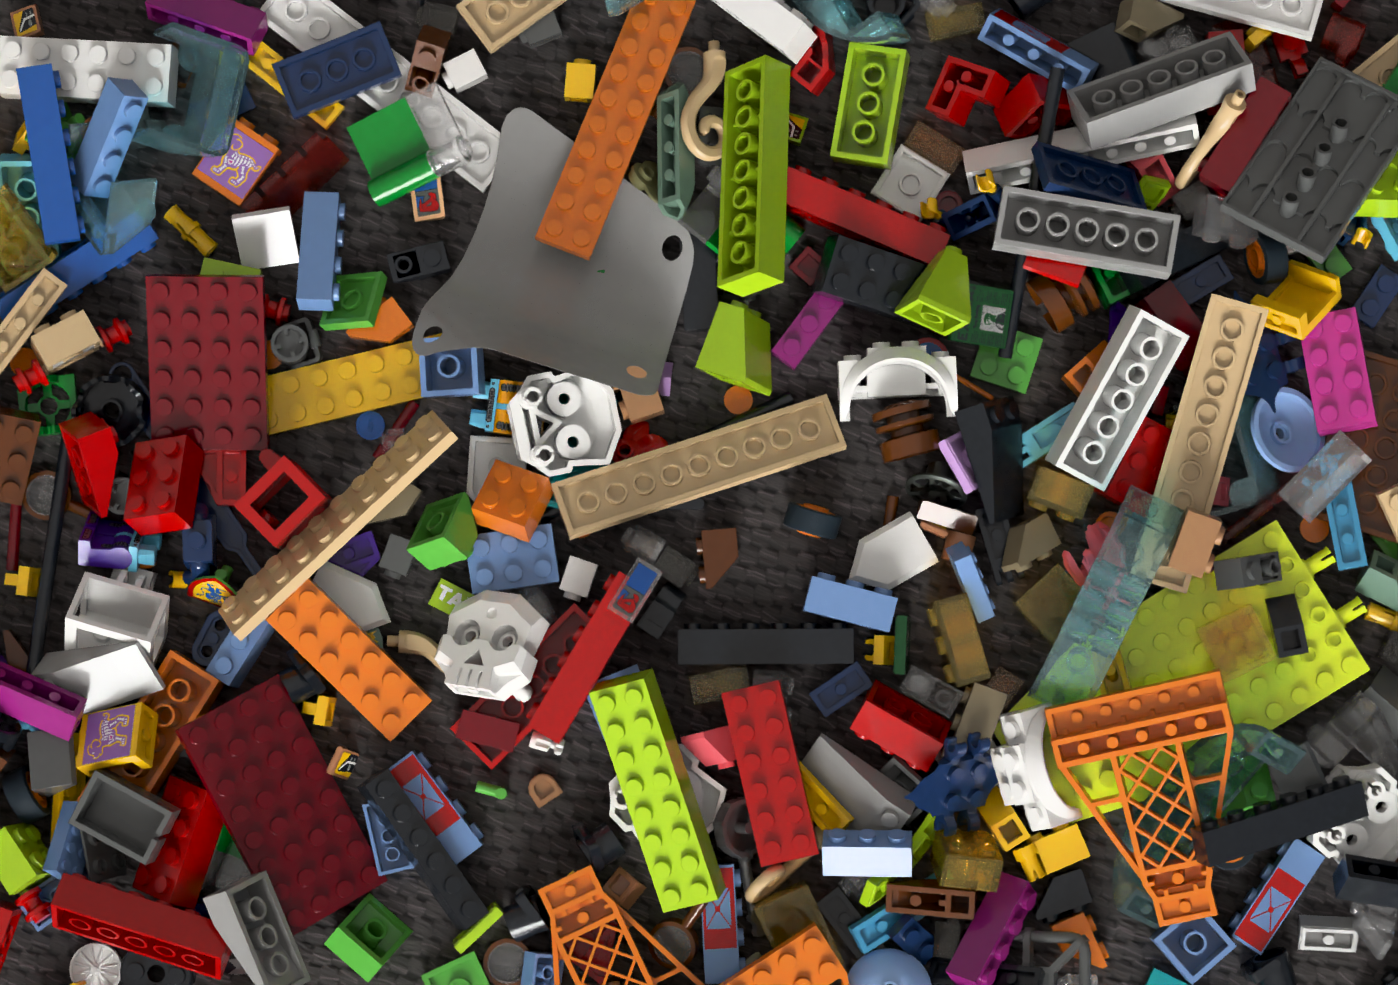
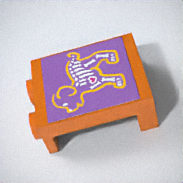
[192,116,282,209]

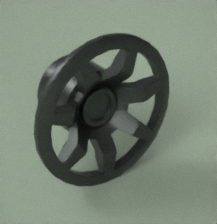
[905,461,967,509]

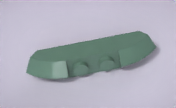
[657,82,695,221]

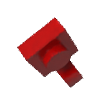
[1270,33,1309,80]

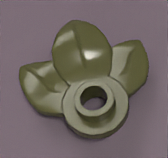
[628,160,658,204]

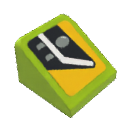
[788,112,809,146]

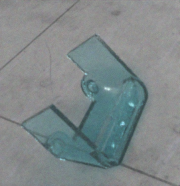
[132,22,249,158]
[66,122,157,255]
[1167,395,1281,516]

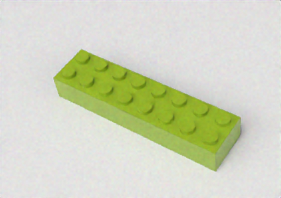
[717,55,791,297]
[589,668,726,913]

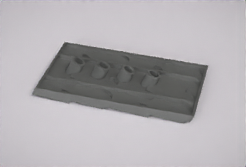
[1220,56,1398,264]

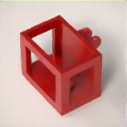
[233,448,333,550]

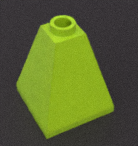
[894,246,971,336]

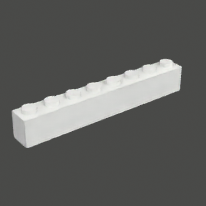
[962,113,1200,195]

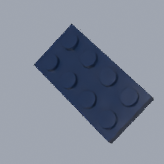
[272,21,402,120]
[1031,141,1147,210]

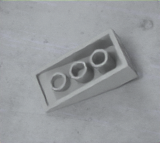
[31,641,166,716]
[801,733,916,830]
[203,870,311,985]

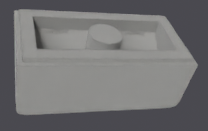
[1297,915,1360,953]

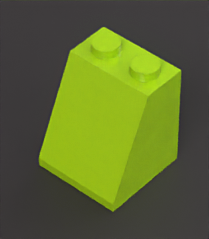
[695,300,772,396]

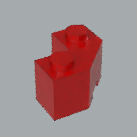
[790,11,836,96]

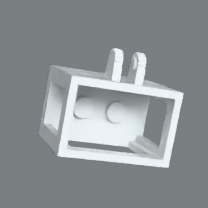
[64,569,170,667]

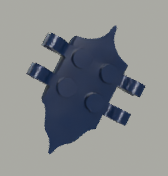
[1234,290,1306,413]
[904,732,998,837]

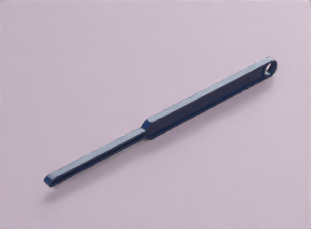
[109,362,262,575]

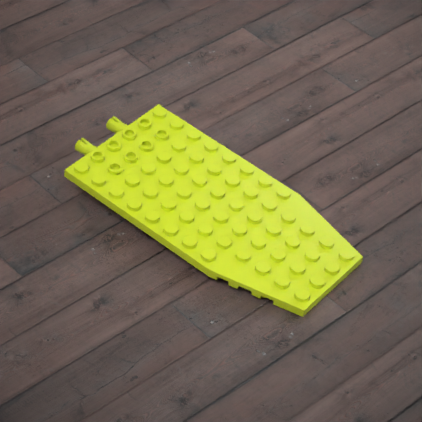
[994,520,1370,824]

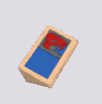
[411,161,445,222]

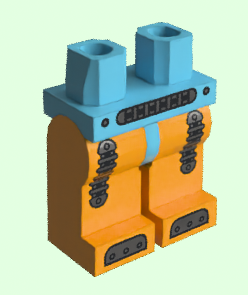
[469,378,545,436]

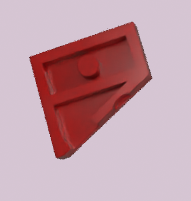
[201,450,247,506]
[564,919,618,985]

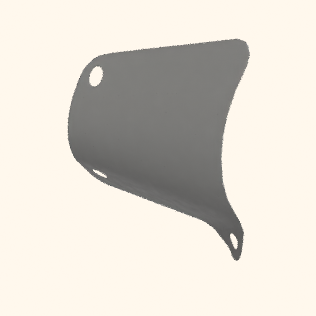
[412,107,694,396]

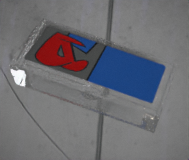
[607,557,664,624]

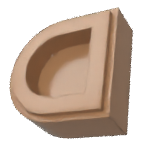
[528,773,563,808]

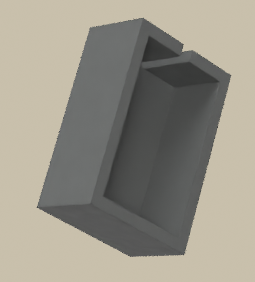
[68,768,182,865]

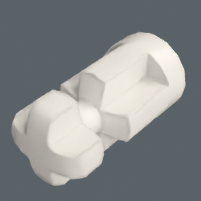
[529,731,565,755]

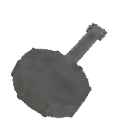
[713,797,769,937]

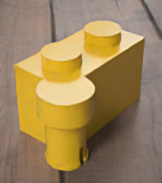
[1012,822,1091,883]

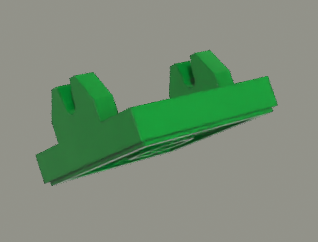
[17,374,78,437]

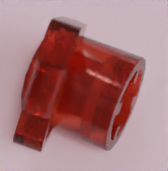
[1320,12,1367,68]

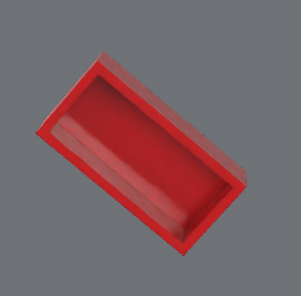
[132,775,223,909]

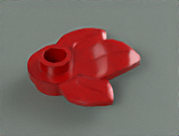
[612,421,668,463]

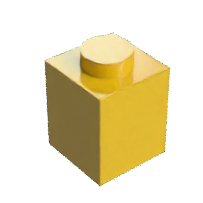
[564,58,597,103]

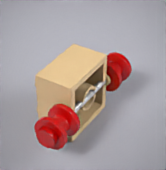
[12,309,133,395]

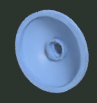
[1250,387,1325,473]
[848,948,932,985]

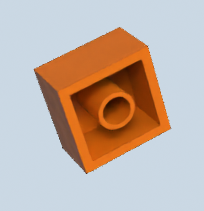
[471,459,553,542]

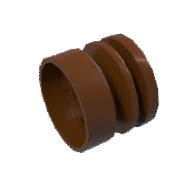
[1026,273,1101,334]
[871,399,941,463]

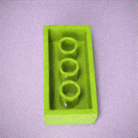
[830,42,910,170]

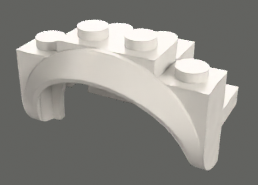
[837,341,958,422]
[989,702,1083,831]

